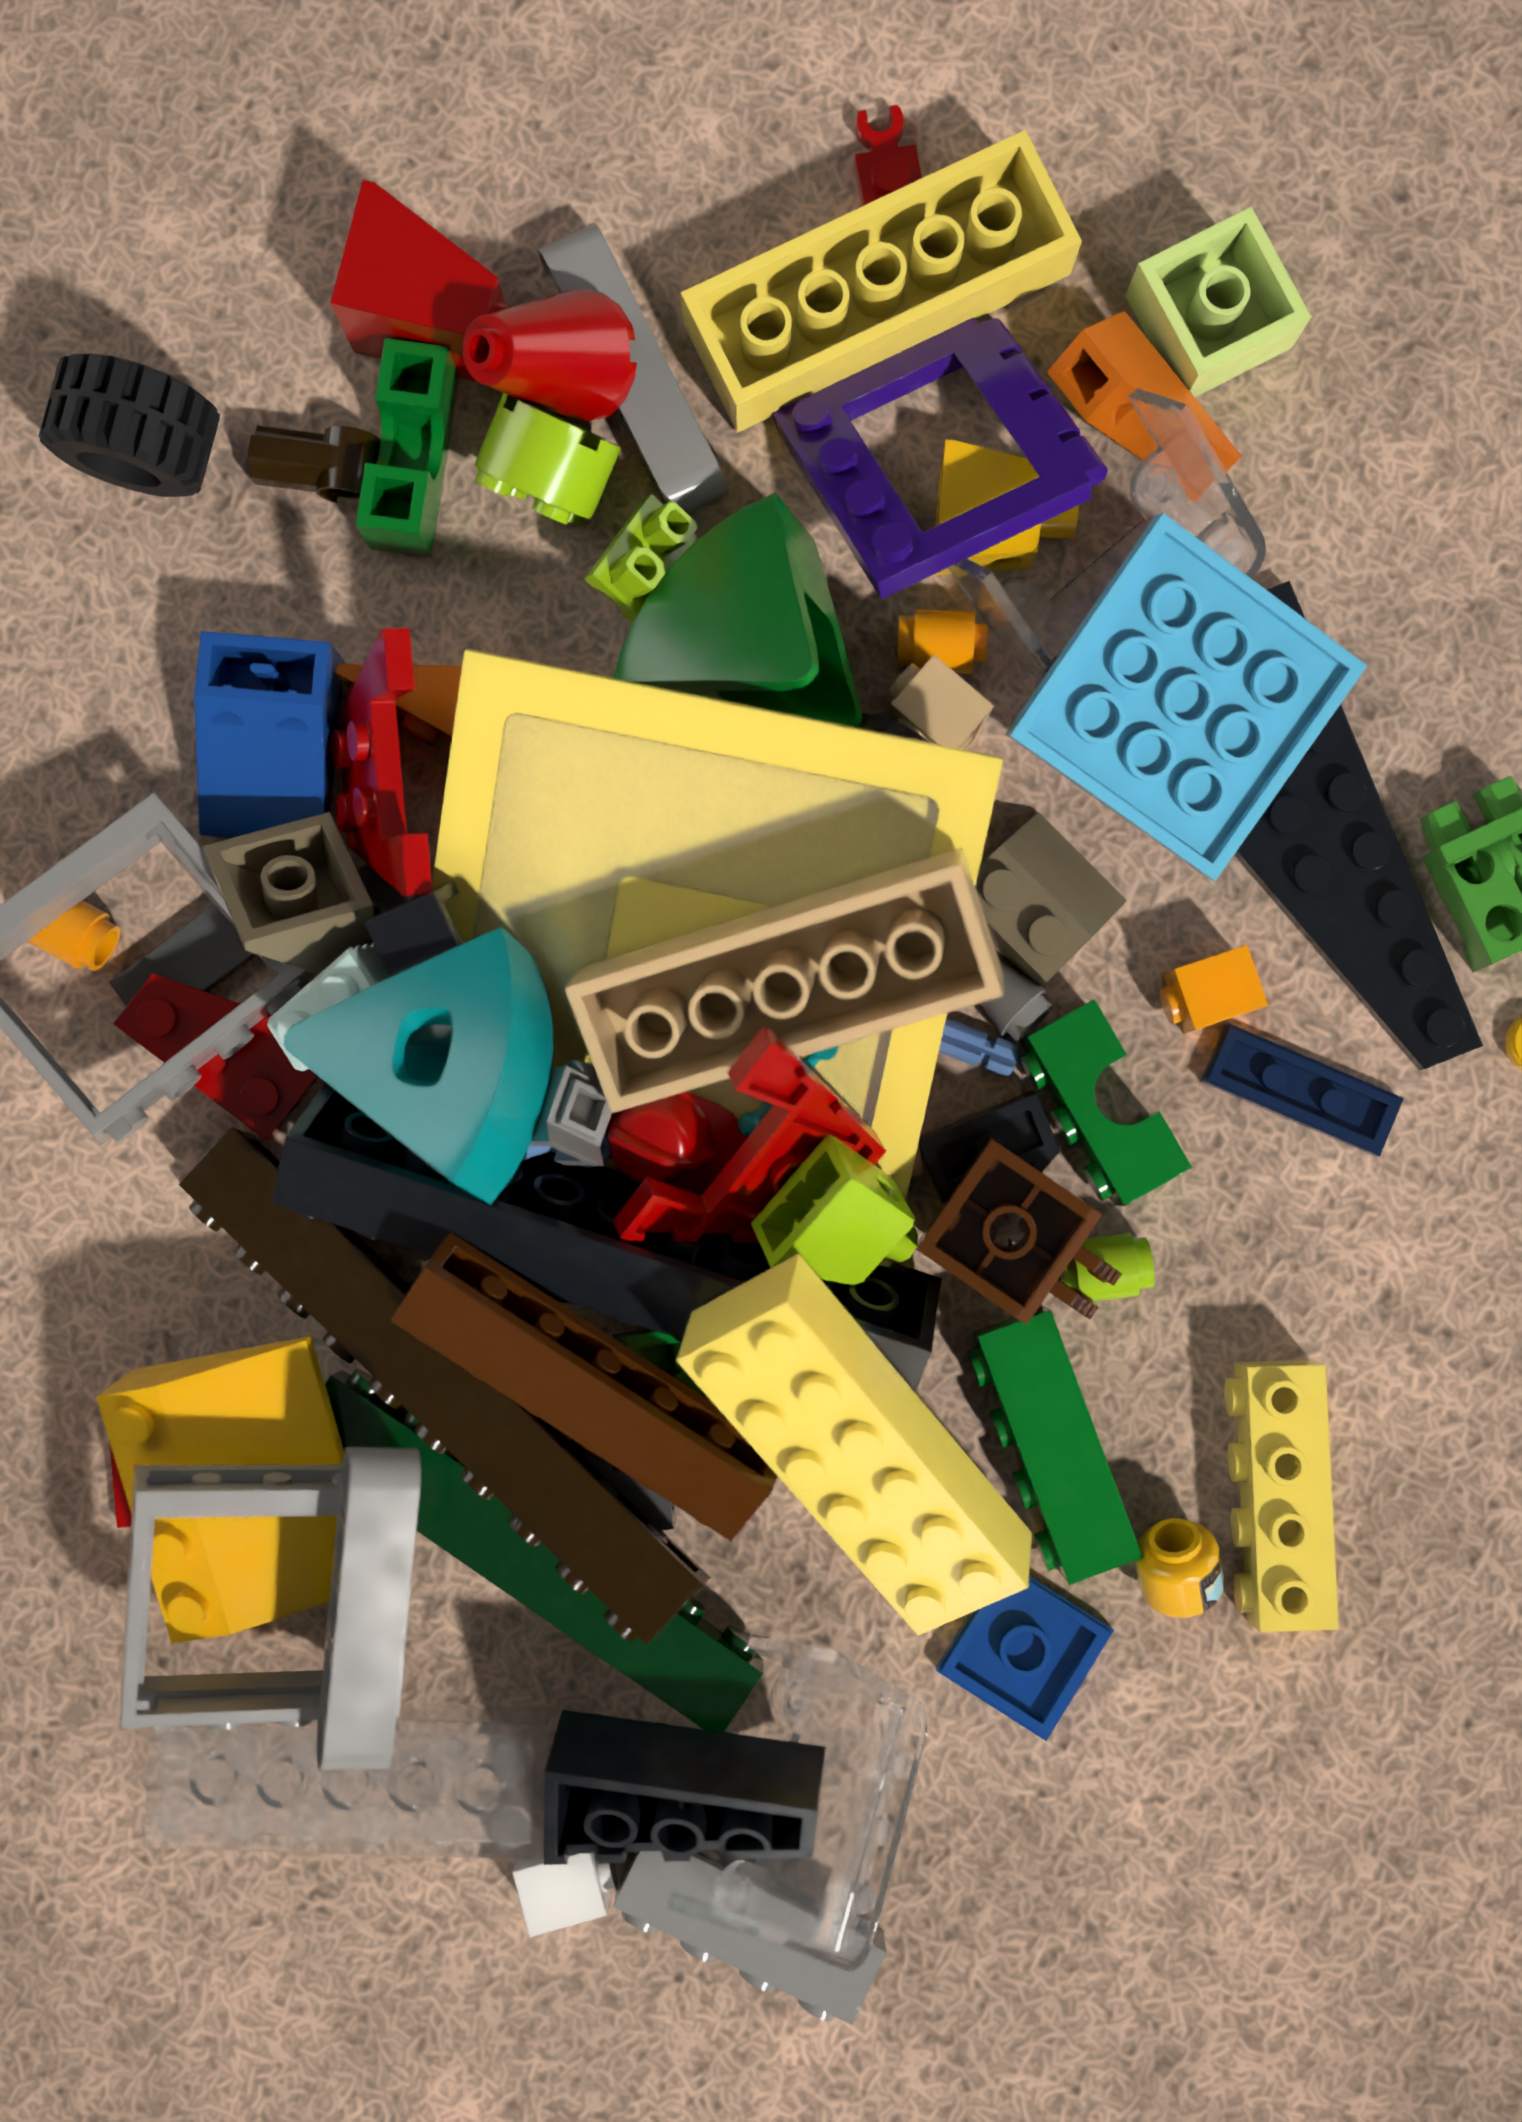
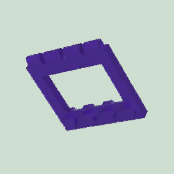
[772,317,1108,599]

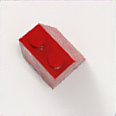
[330,180,511,382]

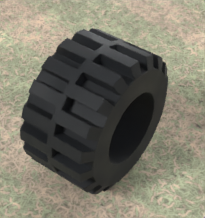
[38,354,220,497]

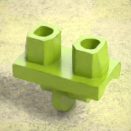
[584,493,698,623]

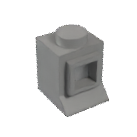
[530,1059,612,1166]

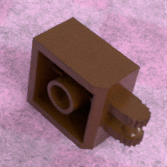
[916,1137,1122,1324]

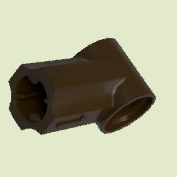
[248,425,381,503]

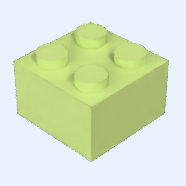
[1125,206,1312,397]

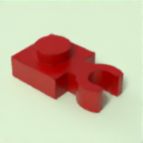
[854,105,922,206]

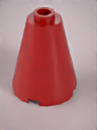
[463,289,637,422]

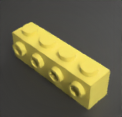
[1224,1360,1339,1632]

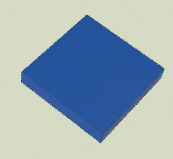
[935,1575,1114,1741]

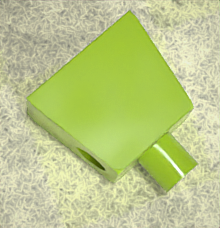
[751,1134,918,1285]

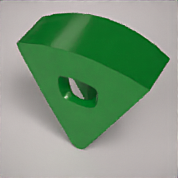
[613,493,862,728]

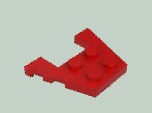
[331,628,433,896]
[613,1027,886,1243]

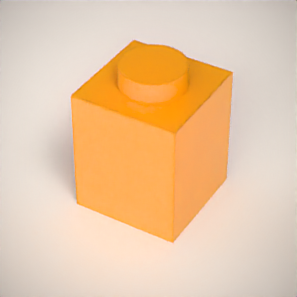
[1159,945,1269,1034]

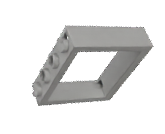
[0,793,308,1145]
[120,1464,414,1733]

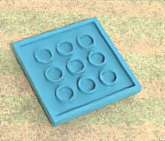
[1005,513,1367,881]

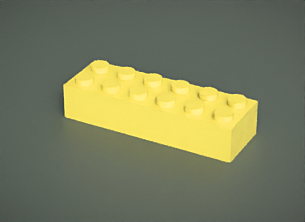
[680,130,1082,433]
[676,1254,1032,1635]

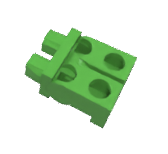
[1420,776,1522,972]

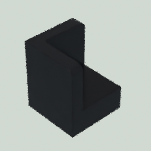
[364,880,463,977]

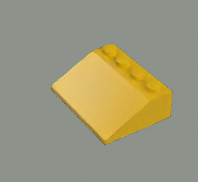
[96,1336,345,1644]

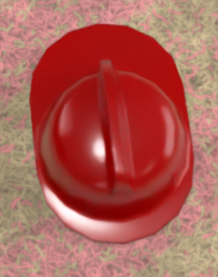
[605,1091,748,1195]

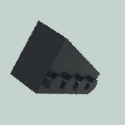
[544,1710,825,1865]

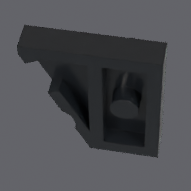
[919,1090,1060,1221]

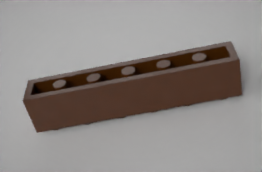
[391,1232,778,1541]

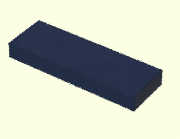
[1200,1023,1404,1157]

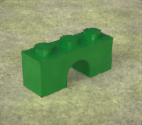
[356,338,459,557]
[1018,999,1192,1206]

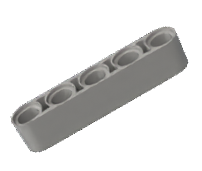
[538,222,729,514]
[316,1447,421,1772]

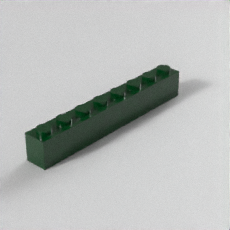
[325,1369,763,1732]

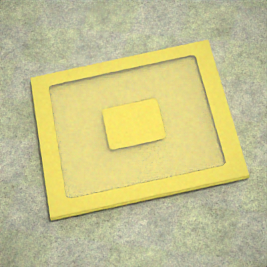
[432,649,1003,1261]

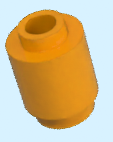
[897,609,988,675]
[27,900,121,971]

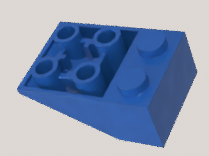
[194,631,345,838]

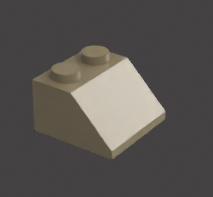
[203,812,374,972]
[975,812,1127,986]

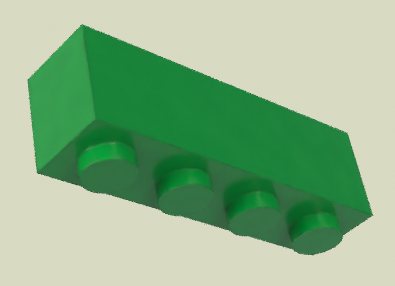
[966,1306,1143,1585]

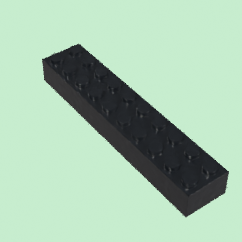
[272,1082,942,1392]

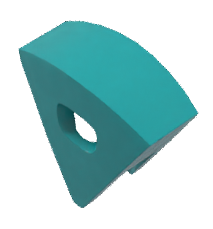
[284,928,553,1205]

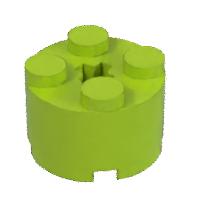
[474,393,622,527]

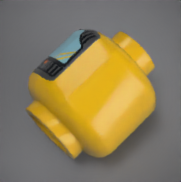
[1135,1518,1224,1618]

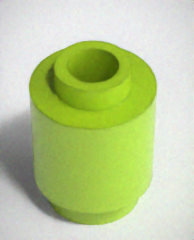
[1059,1233,1155,1302]

